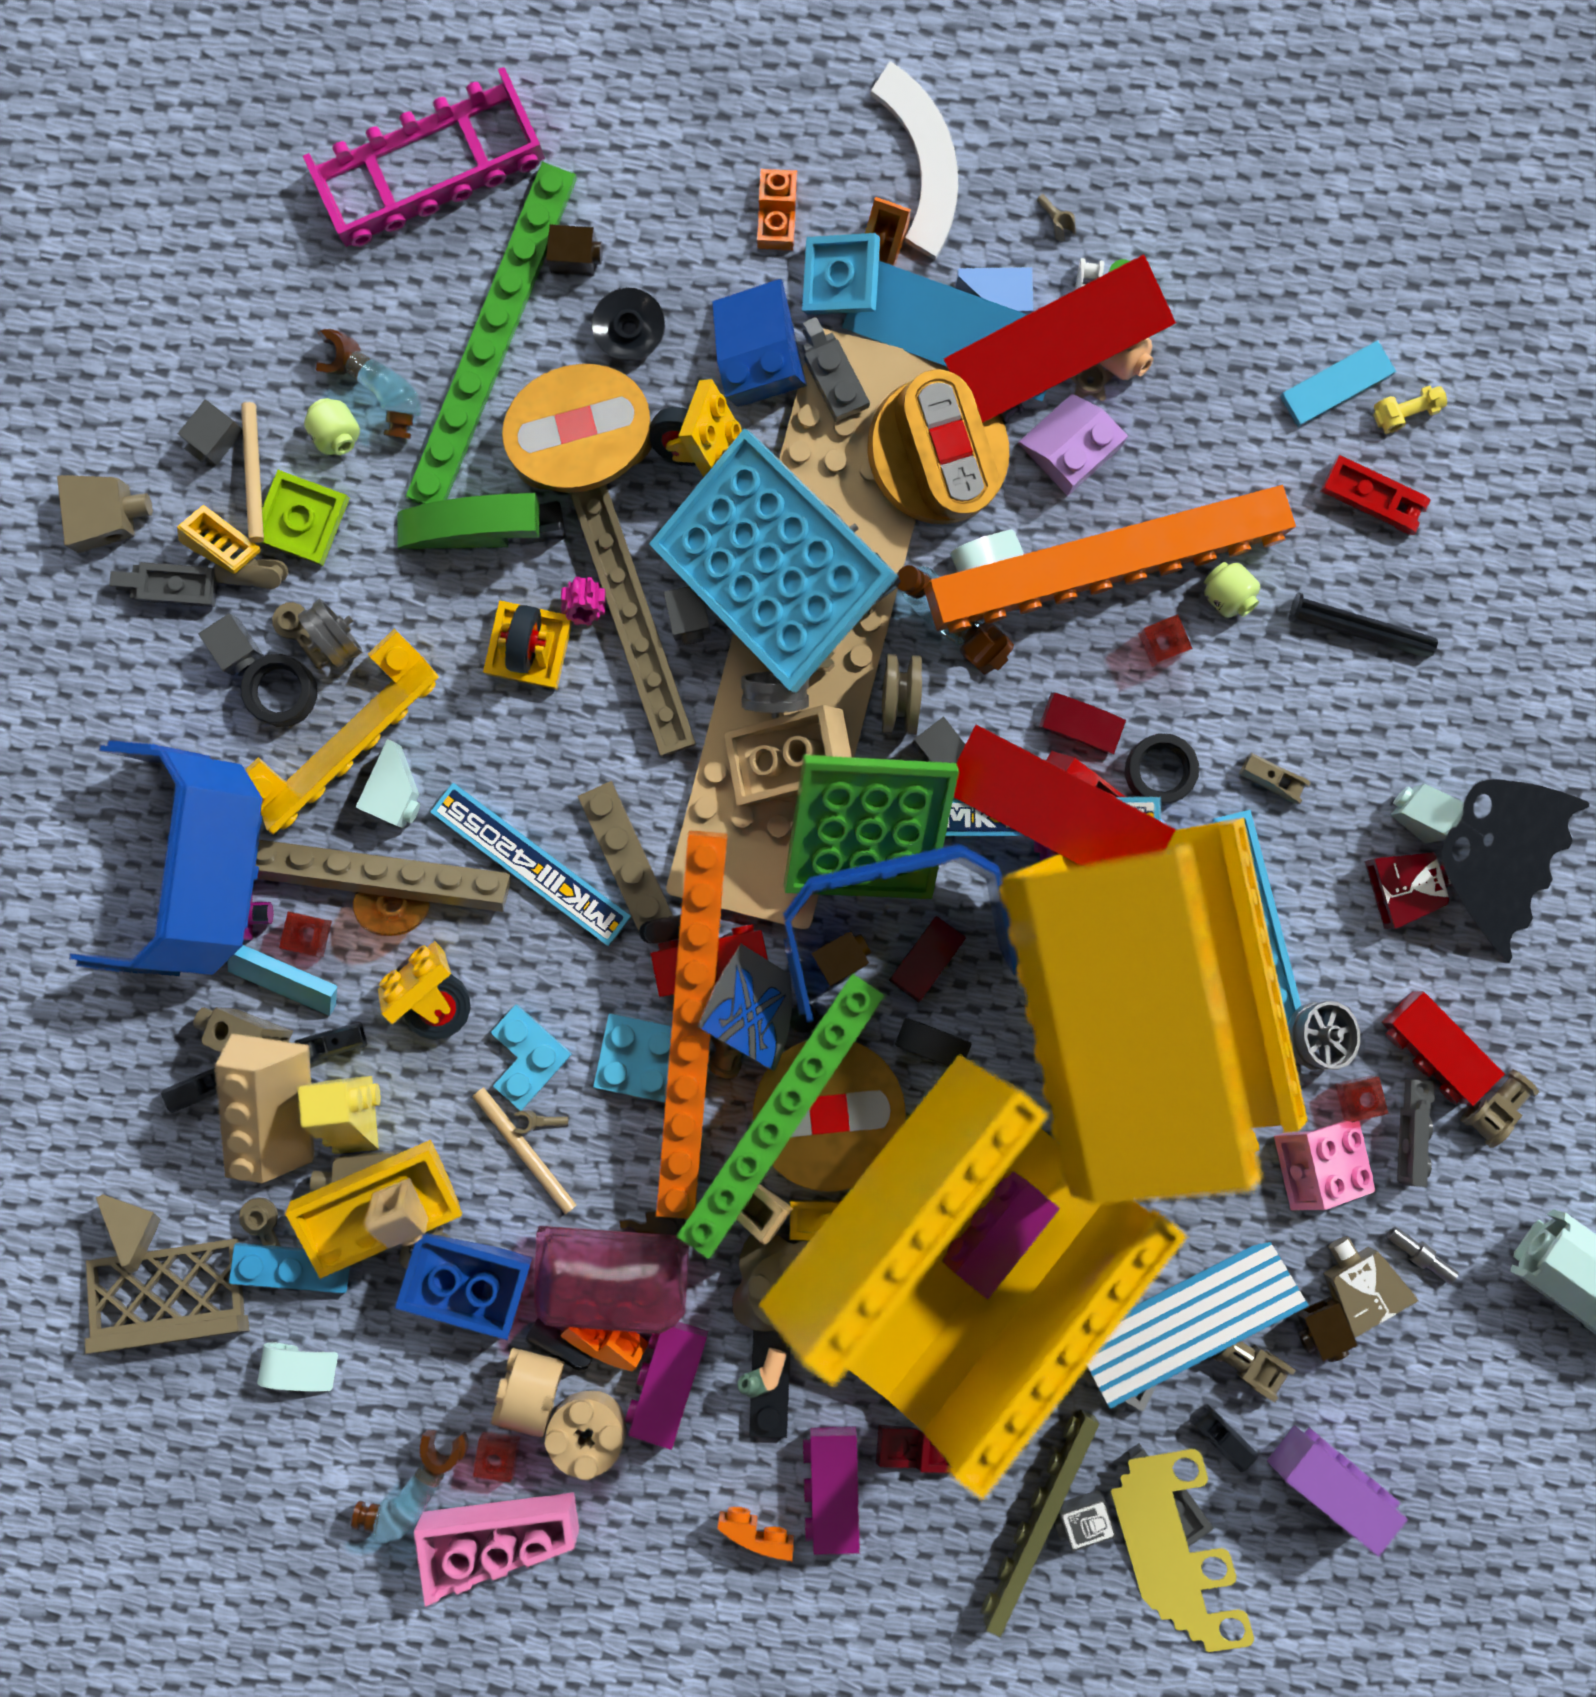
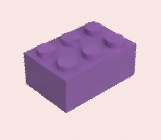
[1267,1425,1408,1557]

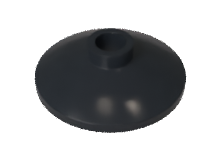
[591,287,665,361]

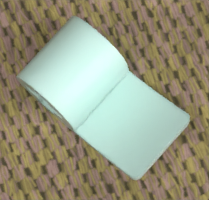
[950,529,1024,572]
[257,1342,338,1391]

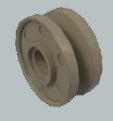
[882,654,922,735]

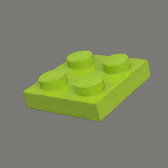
[260,470,350,566]

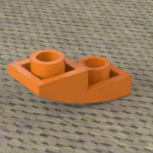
[757,169,797,250]
[717,1506,794,1561]

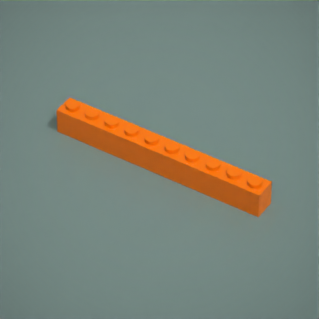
[924,485,1296,633]
[656,830,727,1219]

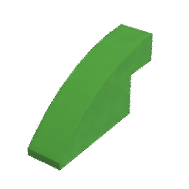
[397,493,539,549]

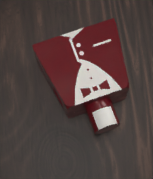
[1364,853,1453,929]

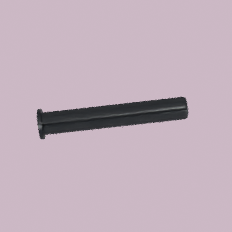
[1288,592,1438,658]

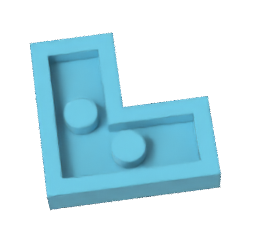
[490,1004,572,1111]

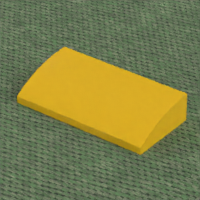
[285,1139,462,1279]

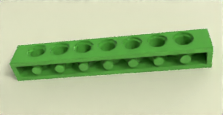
[677,974,885,1259]

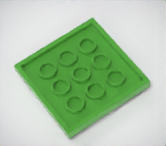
[783,755,959,899]

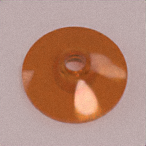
[353,892,430,937]

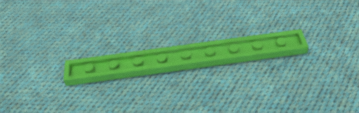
[406,162,577,504]

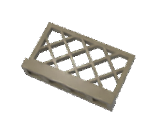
[84,1238,250,1354]

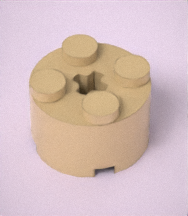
[491,1348,565,1438]
[545,1391,627,1480]

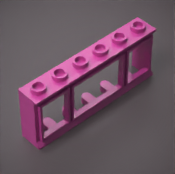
[303,67,545,247]

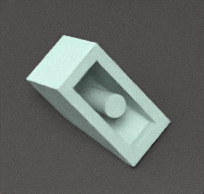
[356,739,420,828]
[1391,783,1464,844]

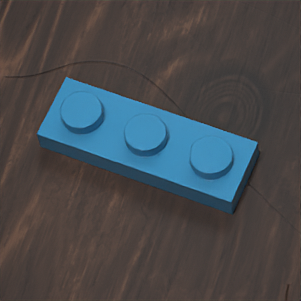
[229,1243,350,1293]

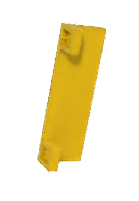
[245,628,439,834]

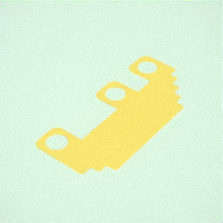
[1111,1449,1254,1652]

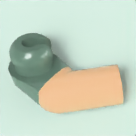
[737,1348,787,1398]

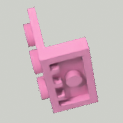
[1274,1118,1375,1210]

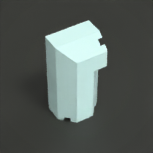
[1510,1209,1596,1335]

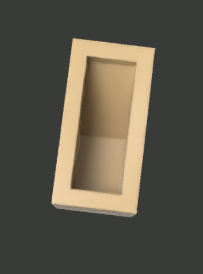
[365,1178,428,1249]
[736,1184,793,1245]

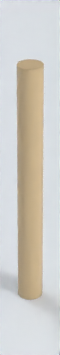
[241,402,264,543]
[472,1087,577,1215]

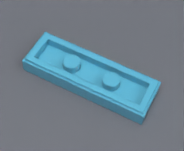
[1280,340,1396,427]
[228,945,337,1016]

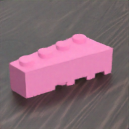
[414,1492,579,1606]

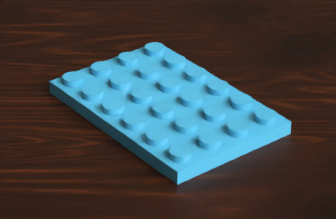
[649,428,898,693]

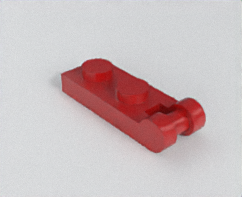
[1320,455,1431,535]

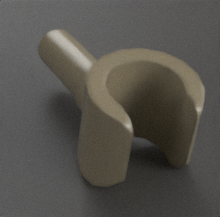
[1037,194,1076,242]
[514,1110,568,1134]

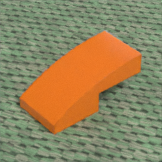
[561,1304,649,1372]

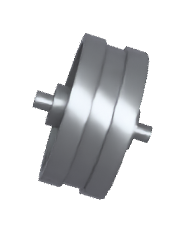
[297,599,363,669]
[741,671,809,718]
[1288,1001,1360,1070]

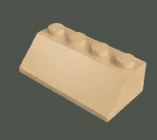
[215,1034,314,1183]

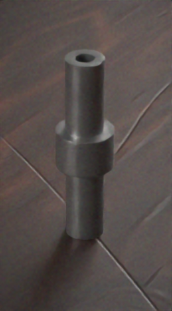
[1387,1226,1458,1284]

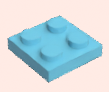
[802,233,880,315]
[593,1013,672,1103]

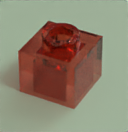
[1138,614,1193,667]
[279,911,332,957]
[1335,1075,1389,1122]
[473,1431,521,1483]

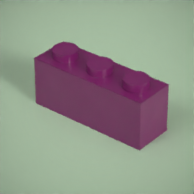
[942,1171,1060,1300]
[624,1317,709,1450]
[803,1427,860,1555]

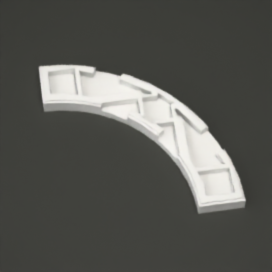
[870,61,958,260]

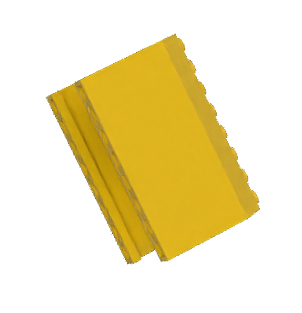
[1000,818,1308,1204]
[759,1055,1188,1500]

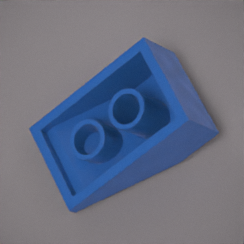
[712,279,807,407]
[395,1233,533,1340]

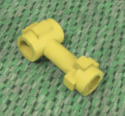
[1373,385,1447,434]

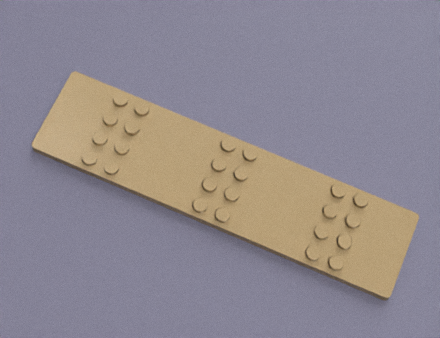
[666,328,950,930]

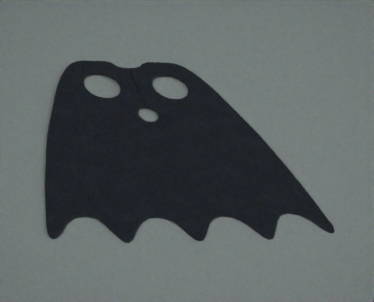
[1441,779,1590,963]

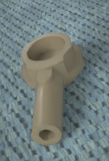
[272,602,330,670]
[239,1197,281,1247]

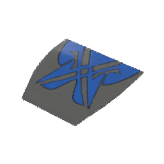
[698,944,792,1071]

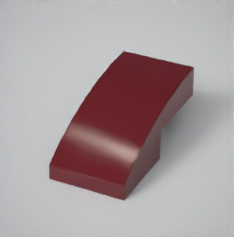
[1039,692,1126,755]
[889,916,966,1003]
[875,1425,951,1473]

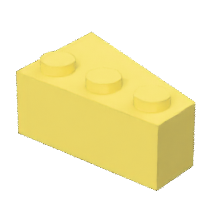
[298,1076,381,1154]

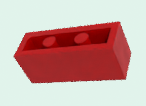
[650,924,769,997]
[1381,991,1505,1106]

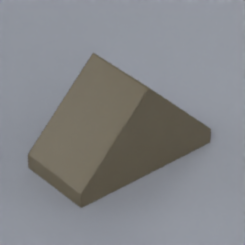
[96,1195,161,1274]

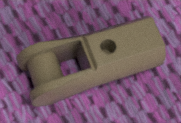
[215,556,288,589]
[1239,752,1311,805]

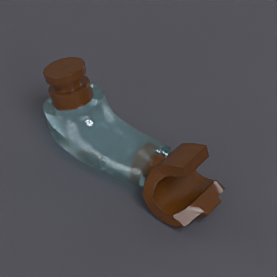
[316,329,421,439]
[897,565,1014,675]
[351,1429,469,1543]

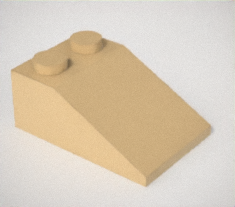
[724,705,852,806]

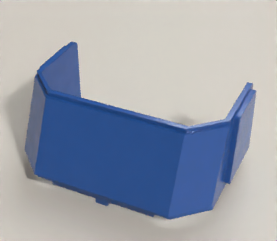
[69,740,263,976]
[783,844,1019,1022]

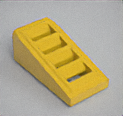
[177,505,261,574]

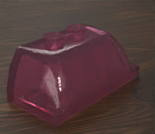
[534,1226,690,1334]

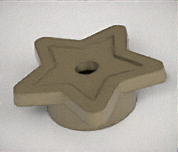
[1071,364,1114,401]

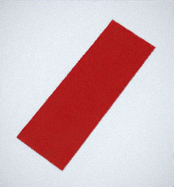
[943,254,1176,423]
[954,724,1177,866]

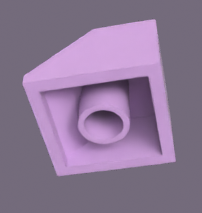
[1018,394,1128,496]

